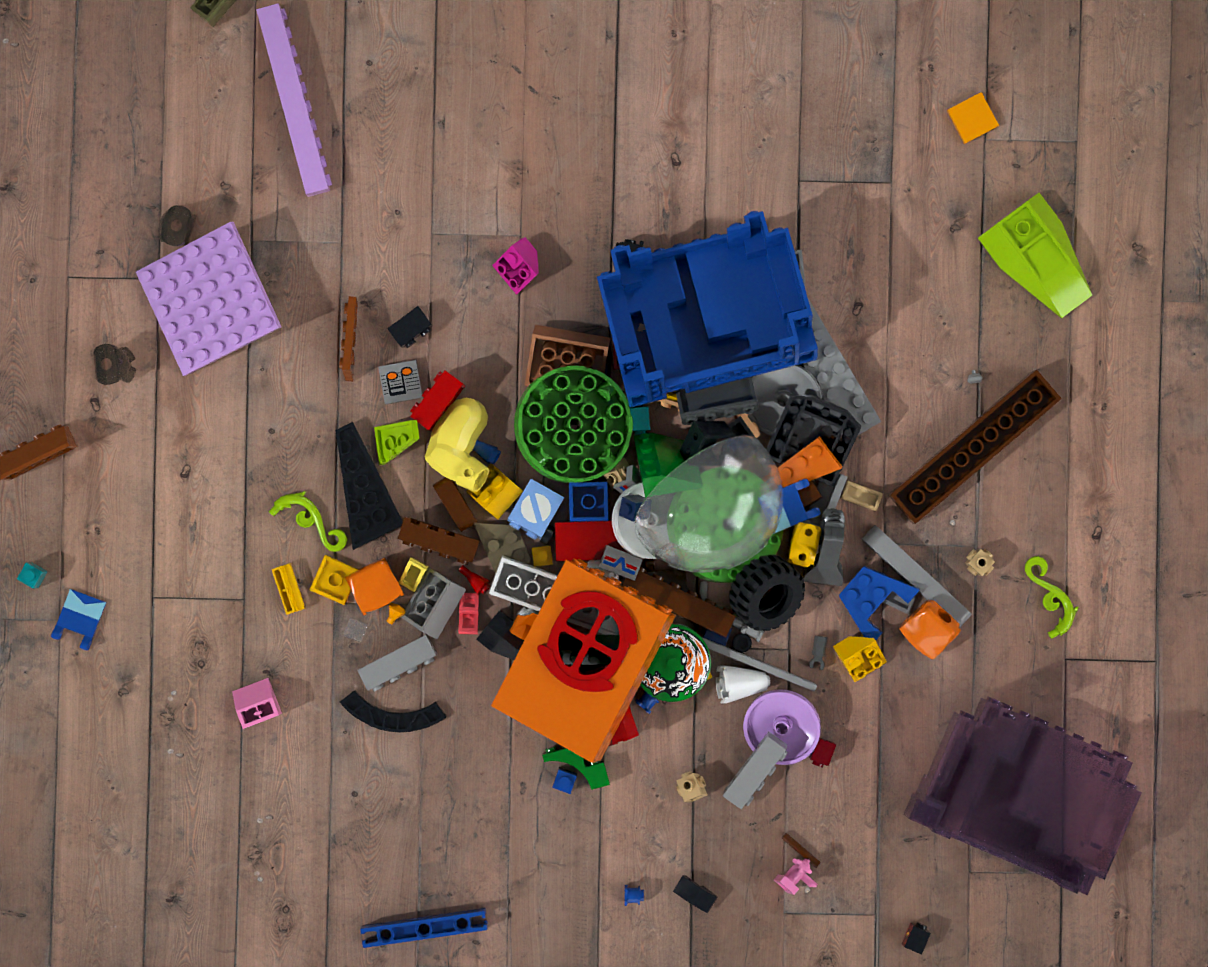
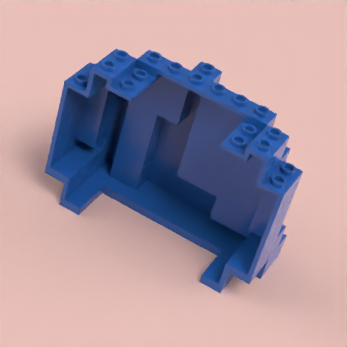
[597,211,818,408]

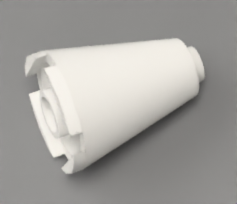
[716,665,770,704]

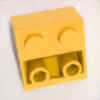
[466,463,523,520]

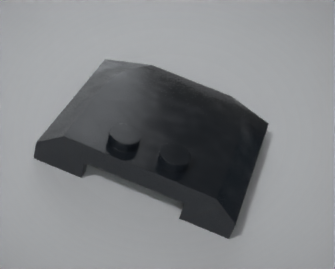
[763,395,861,487]

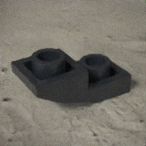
[673,875,718,913]

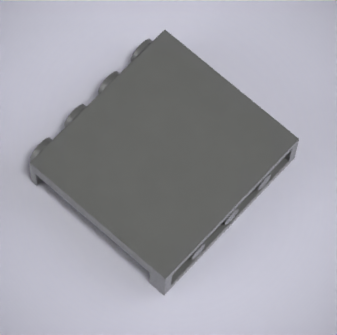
[675,377,758,425]

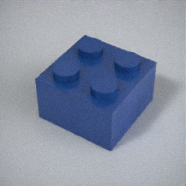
[569,482,608,521]

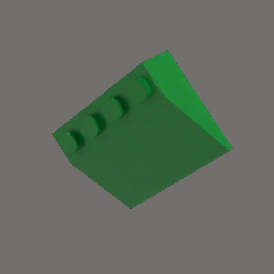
[634,433,703,498]

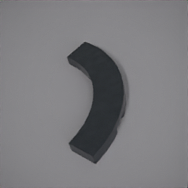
[340,690,447,733]

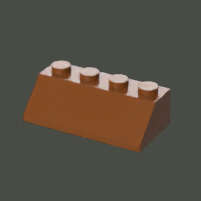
[0,424,78,481]

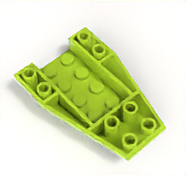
[978,192,1092,318]

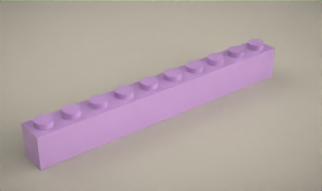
[256,3,332,197]

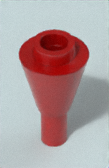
[458,565,491,595]

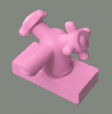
[774,858,818,895]

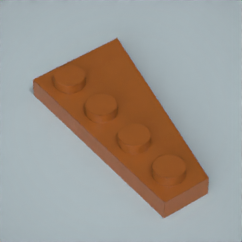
[339,296,358,382]

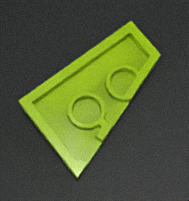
[374,420,419,465]

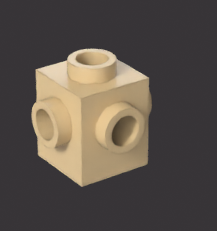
[604,457,629,490]
[965,549,995,576]
[676,771,707,803]

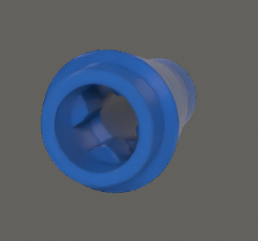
[473,440,501,464]

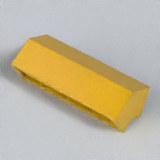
[271,563,306,615]

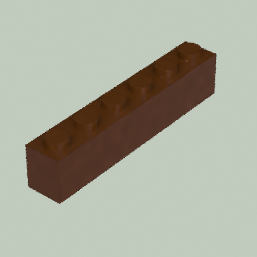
[622,567,736,638]

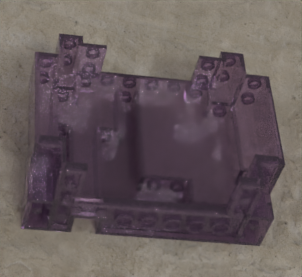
[904,696,1142,896]

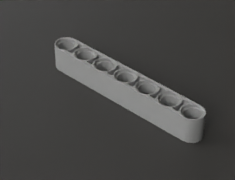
[862,525,972,628]

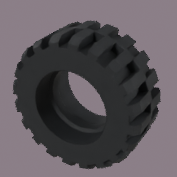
[729,555,805,631]

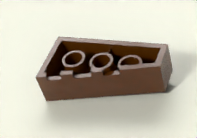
[397,517,480,565]

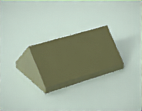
[190,0,236,27]

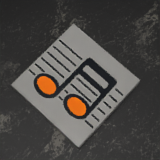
[378,360,423,405]

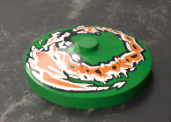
[640,624,711,702]

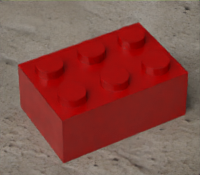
[410,370,465,432]

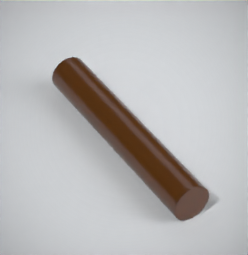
[781,833,821,868]

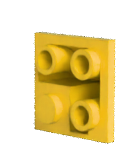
[833,636,887,682]

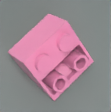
[232,678,282,729]

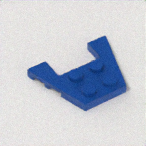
[839,566,920,640]

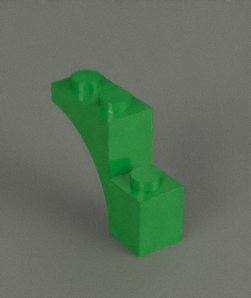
[542,746,610,790]

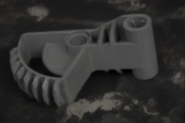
[803,508,845,586]

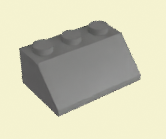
[401,567,466,639]

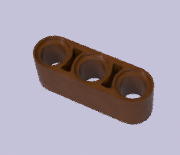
[433,477,478,532]

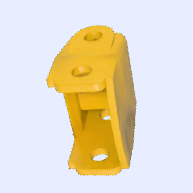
[785,522,822,567]

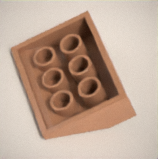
[525,325,611,386]

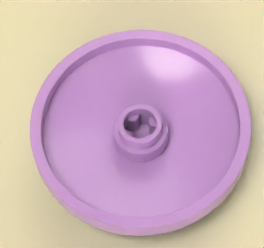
[743,690,821,765]

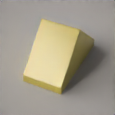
[398,557,430,592]

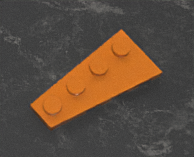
[763,436,843,492]

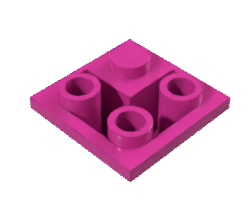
[492,237,539,295]

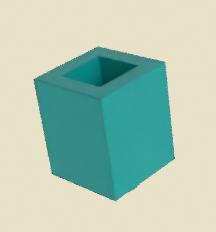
[630,407,650,435]
[17,562,48,589]

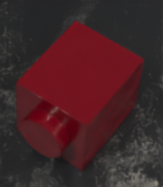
[809,737,836,768]

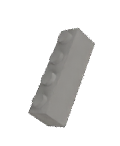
[357,634,437,692]
[723,731,788,809]

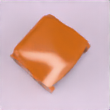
[345,558,404,616]
[899,600,961,660]

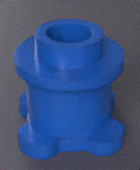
[635,690,659,714]
[625,885,644,906]

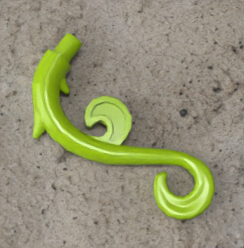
[269,491,347,552]
[1024,556,1079,639]

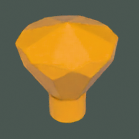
[386,603,406,624]

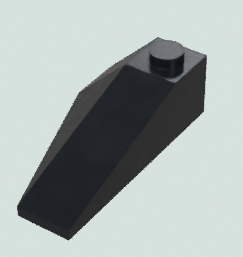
[476,610,524,660]

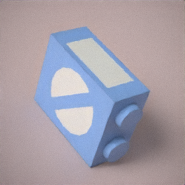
[507,479,564,540]

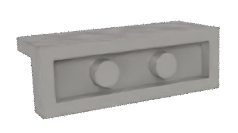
[804,474,848,527]

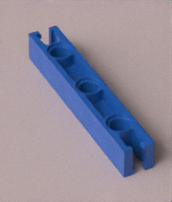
[360,908,488,948]

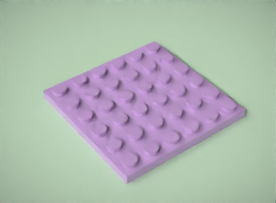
[136,222,281,376]

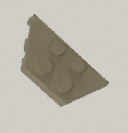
[474,523,532,573]

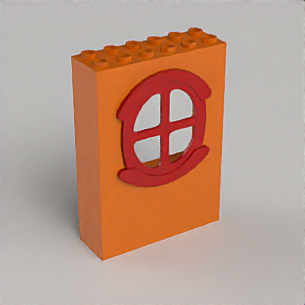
[491,558,676,763]

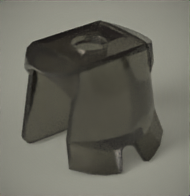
[158,205,196,246]
[93,344,136,386]

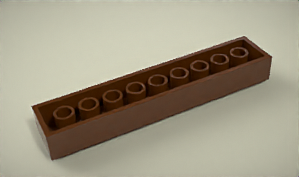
[888,369,1062,524]

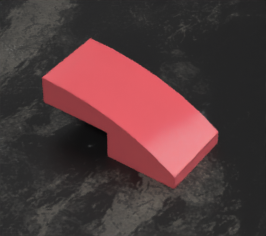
[458,593,479,635]

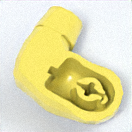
[425,397,489,492]

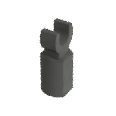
[809,635,828,670]

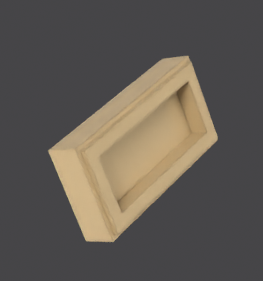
[840,481,883,511]

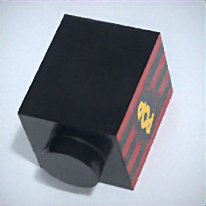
[902,922,931,955]

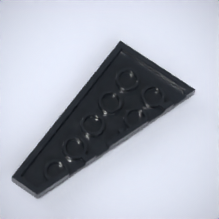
[335,422,403,550]

